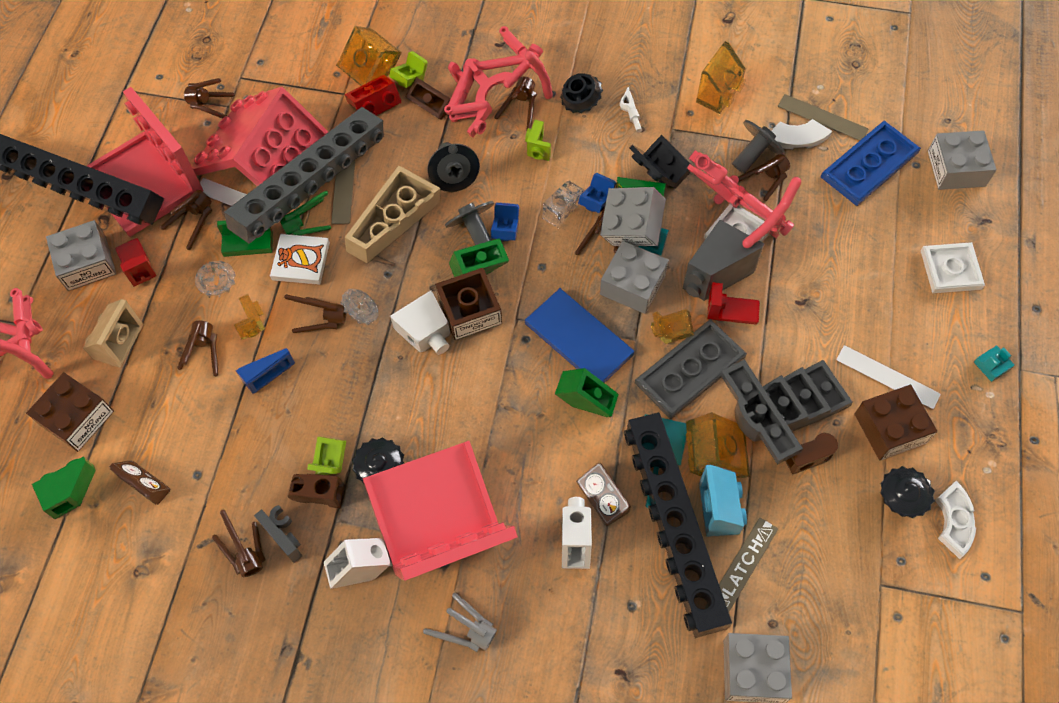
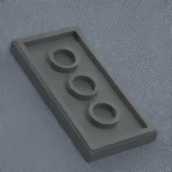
[635,319,747,420]

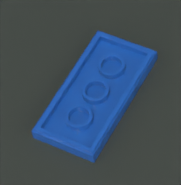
[821,121,921,206]
[525,288,635,383]

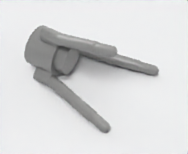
[423,593,497,652]

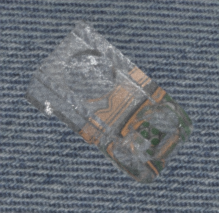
[542,181,585,229]

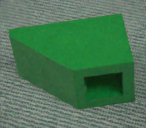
[32,456,96,519]

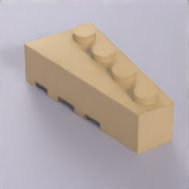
[345,165,440,263]

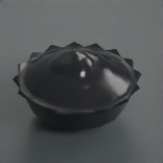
[560,73,603,114]
[352,437,405,484]
[880,466,935,518]

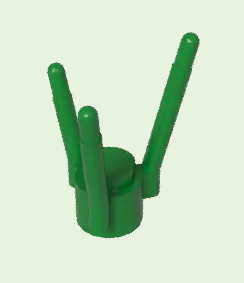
[280,191,331,236]

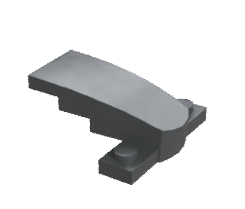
[721,359,853,465]

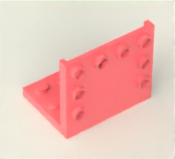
[87,87,204,238]
[192,87,328,186]
[362,441,518,581]

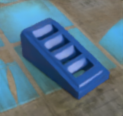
[236,348,295,394]

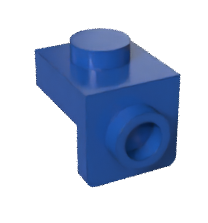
[578,173,616,213]
[491,202,519,241]

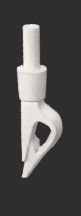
[620,87,642,133]

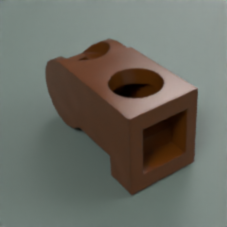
[785,433,838,475]
[288,474,345,509]

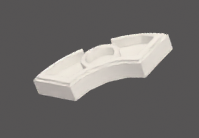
[772,119,832,150]
[935,481,976,559]

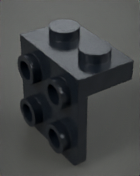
[629,135,693,189]

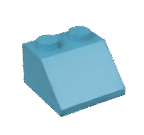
[699,465,747,537]

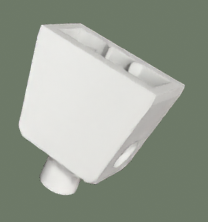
[390,291,450,355]
[562,497,592,569]
[324,538,392,589]

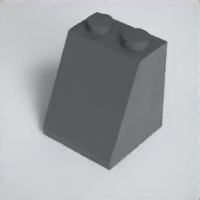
[683,220,764,301]

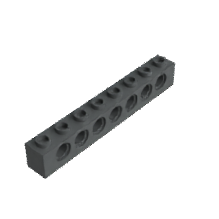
[224,107,384,244]

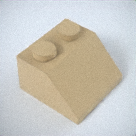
[83,299,144,368]

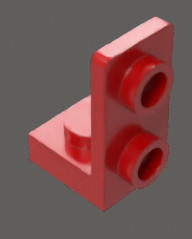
[115,238,157,287]
[707,282,760,325]

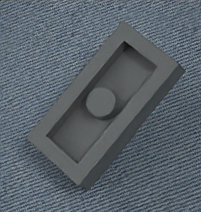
[254,505,302,563]

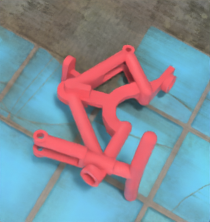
[444,26,553,138]
[687,150,801,248]
[0,288,53,379]

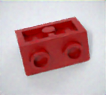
[344,75,402,116]

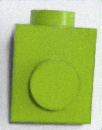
[389,51,428,88]
[525,120,551,161]
[307,436,346,476]

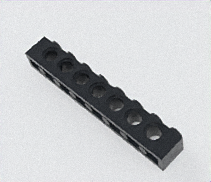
[0,134,165,225]
[624,412,732,638]

